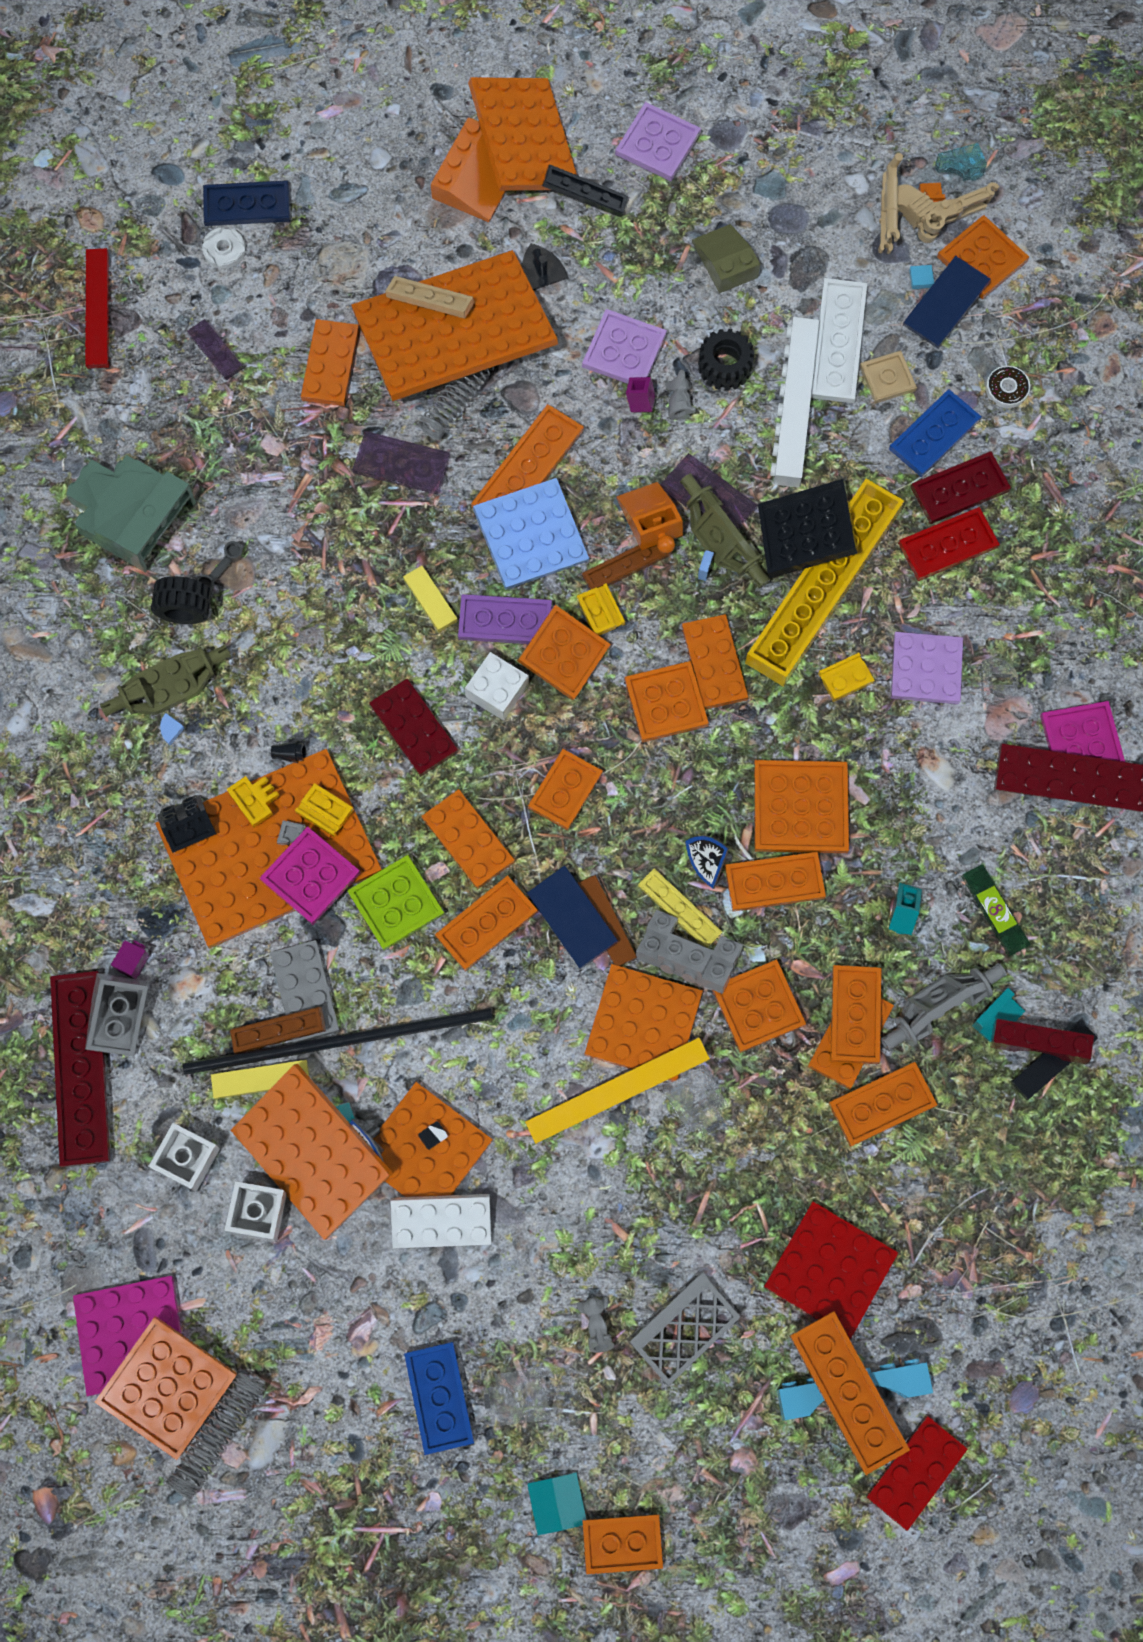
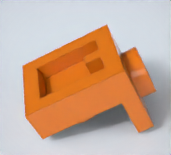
[918,182,946,202]

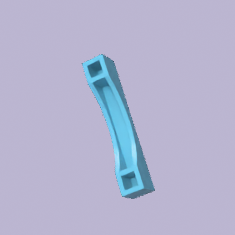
[777,1359,933,1421]

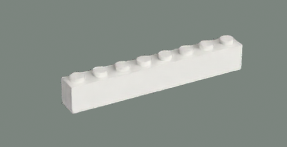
[770,317,819,488]

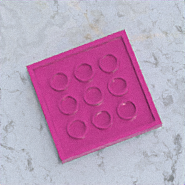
[73,1276,181,1397]

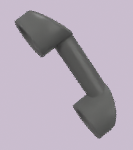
[196,541,242,592]

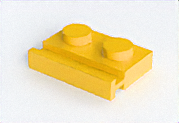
[576,583,625,636]
[818,653,875,702]
[295,783,354,837]

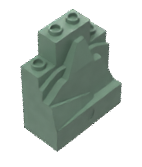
[66,455,196,573]

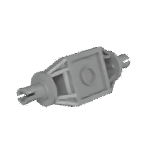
[880,963,1007,1052]

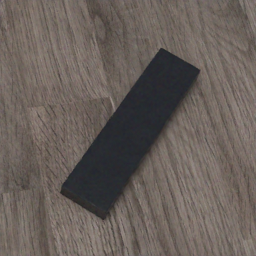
[542,164,628,217]
[1010,1021,1098,1100]

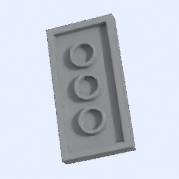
[270,940,340,1043]

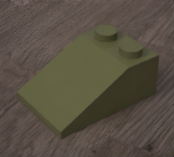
[692,224,760,294]

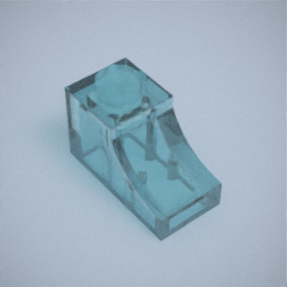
[935,143,987,182]

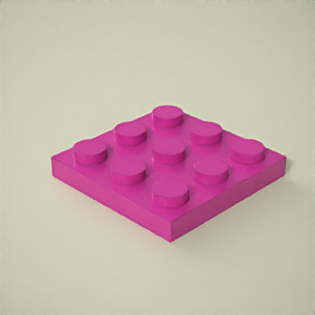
[1040,701,1125,762]
[260,826,360,925]

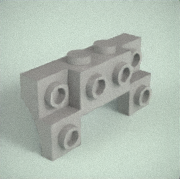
[636,910,743,994]

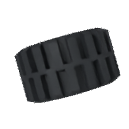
[698,329,755,391]
[151,576,212,624]

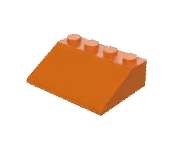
[431,117,506,222]

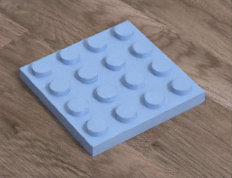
[473,478,589,590]

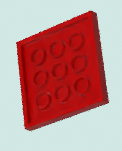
[764,1201,898,1339]

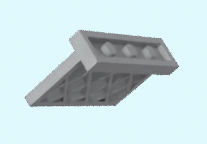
[626,1271,740,1386]

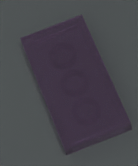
[352,431,450,495]
[660,453,757,529]

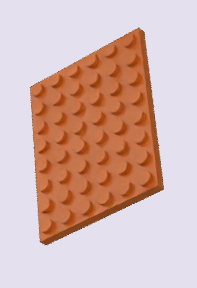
[351,250,558,401]
[155,748,382,949]

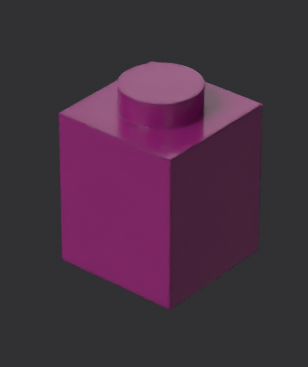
[626,377,656,412]
[111,940,150,979]

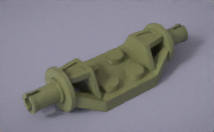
[680,473,771,589]
[100,644,231,717]

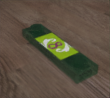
[961,864,1031,957]

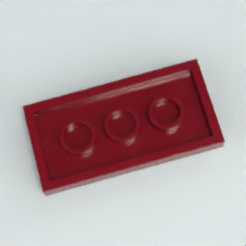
[911,451,1011,524]
[369,679,458,777]

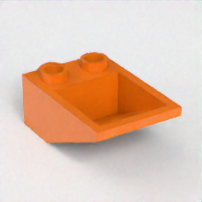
[616,482,683,554]

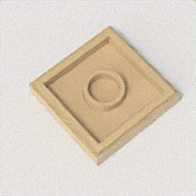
[859,351,917,404]

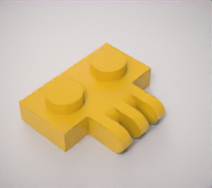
[227,776,280,828]

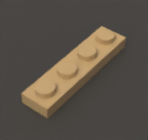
[385,276,474,318]

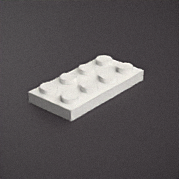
[390,1194,491,1248]

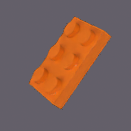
[528,749,603,831]
[582,1514,663,1575]

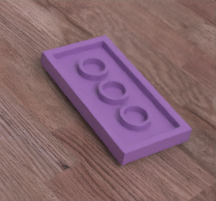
[458,594,552,644]

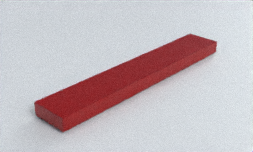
[85,248,109,369]

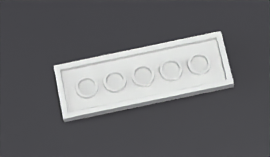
[811,278,867,403]

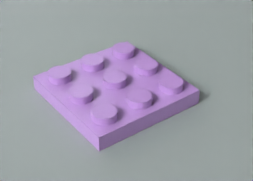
[615,102,701,181]
[582,309,667,384]
[891,632,963,704]

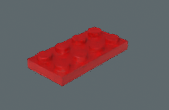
[898,507,1000,581]
[866,1416,968,1531]

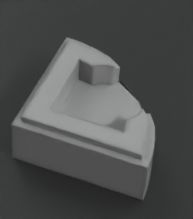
[277,820,306,845]

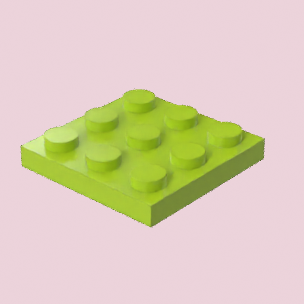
[347,855,445,951]

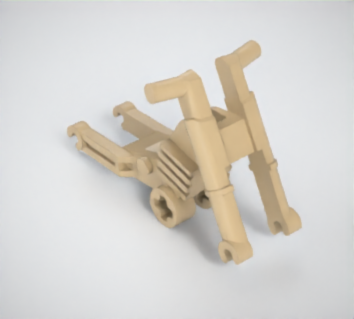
[878,153,999,254]

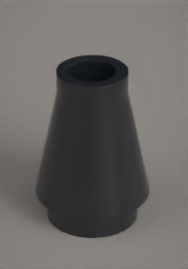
[271,740,307,763]

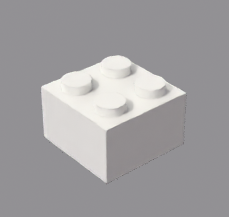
[465,652,529,721]
[148,1123,220,1192]
[224,1181,287,1242]

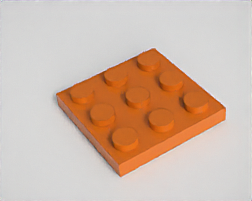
[937,215,1029,300]
[517,604,611,700]
[624,661,709,743]
[712,959,806,1053]

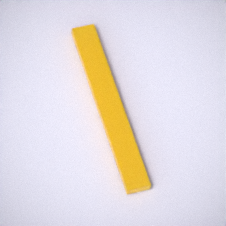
[525,1038,710,1144]

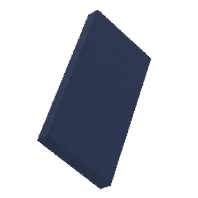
[203,180,290,226]
[903,255,991,349]
[527,865,619,969]

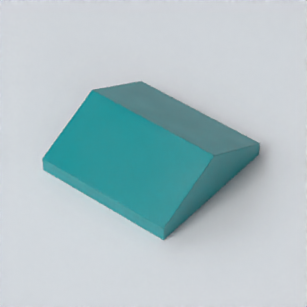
[527,1472,586,1536]

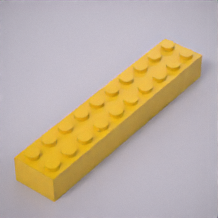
[745,478,904,687]

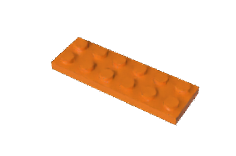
[471,404,584,508]
[790,1311,910,1475]

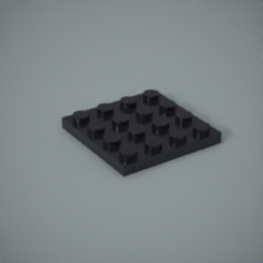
[758,478,858,578]

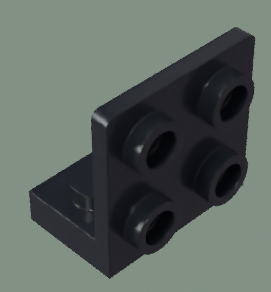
[157,796,216,853]

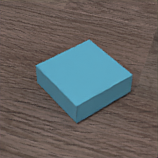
[909,265,934,289]

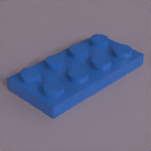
[889,389,982,478]
[404,1342,474,1455]

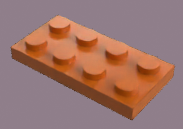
[301,319,359,406]
[681,614,748,710]
[421,789,515,890]
[725,852,826,912]
[435,875,538,972]
[830,965,881,1064]
[807,998,894,1090]
[828,1062,937,1147]

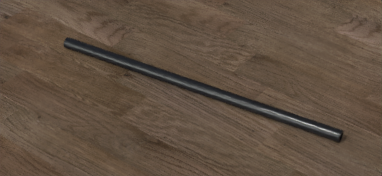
[182,1008,493,1075]

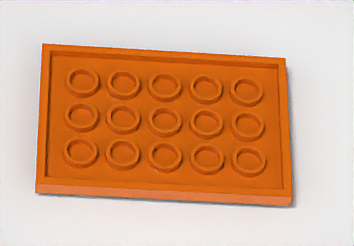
[468,77,577,191]
[230,1064,393,1240]

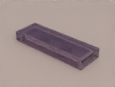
[187,319,244,380]

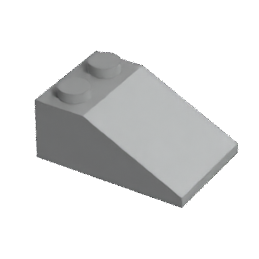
[85,973,148,1056]

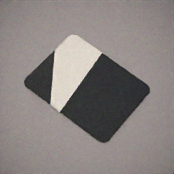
[418,1121,448,1150]

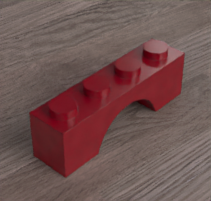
[990,1019,1094,1064]

